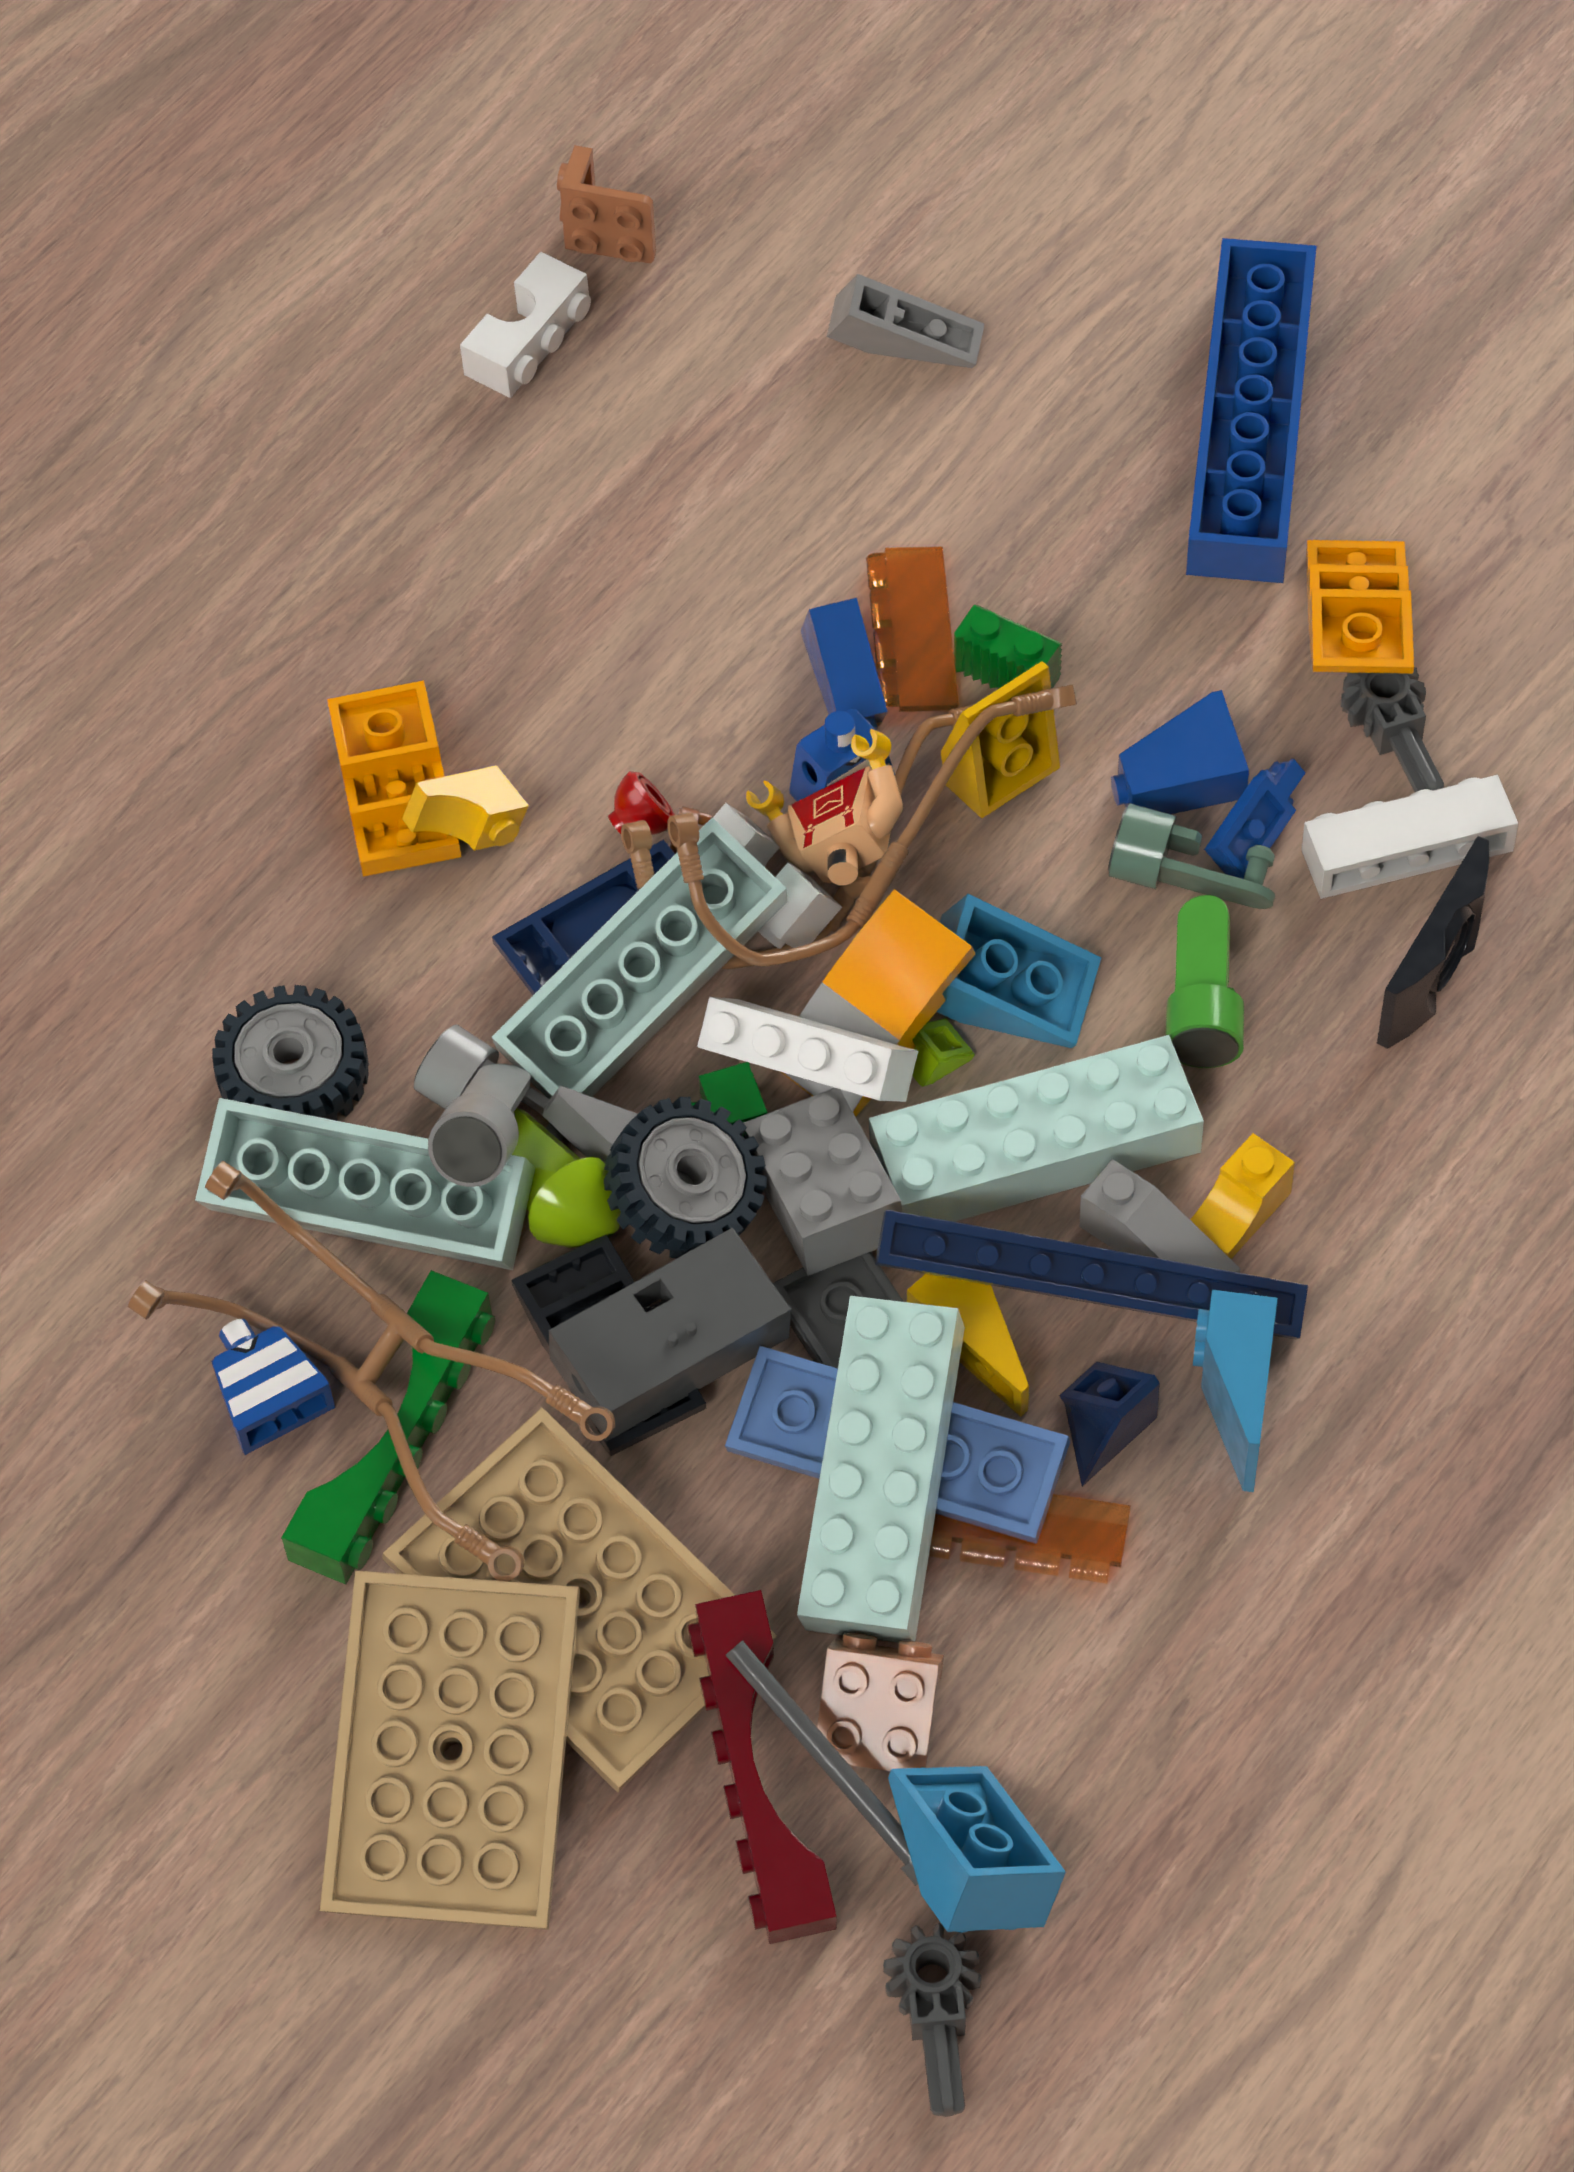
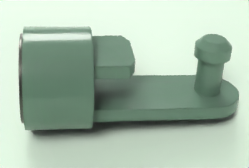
[1108,803,1275,909]

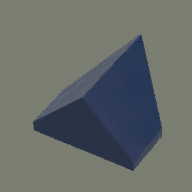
[1059,1361,1160,1487]

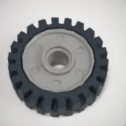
[212,985,369,1121]
[604,1097,767,1259]

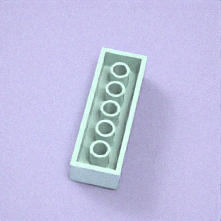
[492,817,787,1099]
[869,1035,1204,1222]
[195,1098,535,1270]
[797,1296,965,1643]

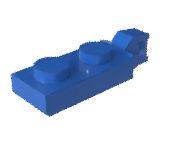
[1204,759,1306,879]

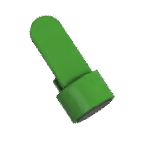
[1165,895,1245,1068]

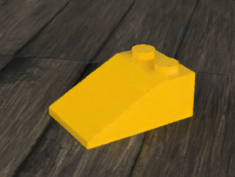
[941,661,1060,819]

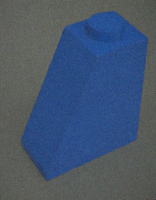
[801,598,888,730]
[1111,690,1249,814]

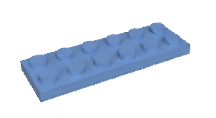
[725,1346,1070,1544]

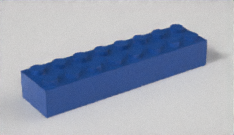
[1186,238,1317,583]

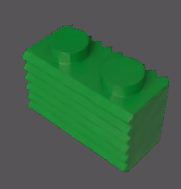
[954,604,1062,689]

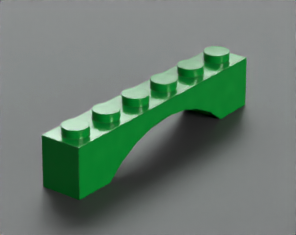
[281,1270,495,1585]

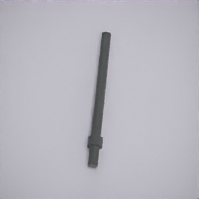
[725,1640,918,1886]

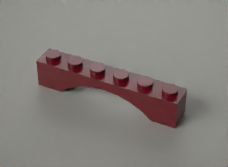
[687,1590,837,1944]

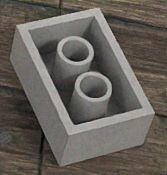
[743,1088,902,1276]

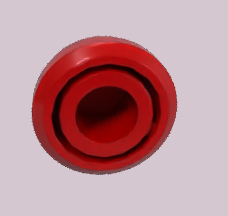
[608,771,675,835]

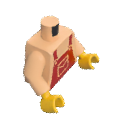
[746,729,903,885]

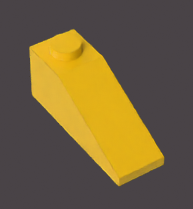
[907,1274,1029,1417]

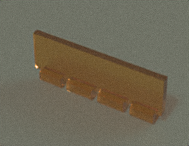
[866,547,959,712]
[929,1494,1131,1584]

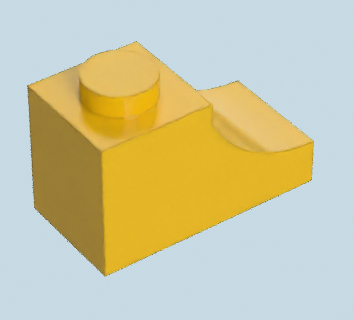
[402,765,529,851]
[1190,1133,1295,1259]

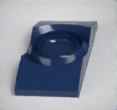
[492,839,675,995]

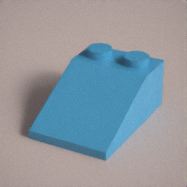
[936,894,1101,1048]
[1193,1290,1278,1492]
[888,1766,1066,1933]

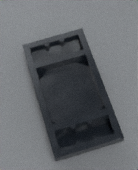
[1377,836,1489,1049]
[511,1234,707,1456]

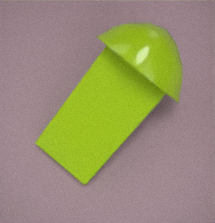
[512,1108,621,1248]

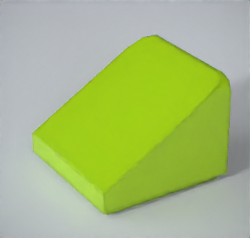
[912,1018,975,1087]

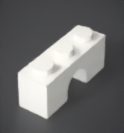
[460,252,591,398]
[713,803,842,949]

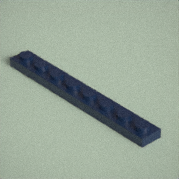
[875,1210,1308,1340]

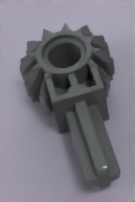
[1340,667,1444,792]
[883,1922,982,2117]

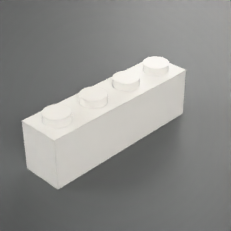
[1301,775,1518,899]
[697,997,918,1102]

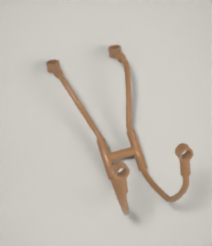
[621,684,1077,969]
[128,1161,615,1581]

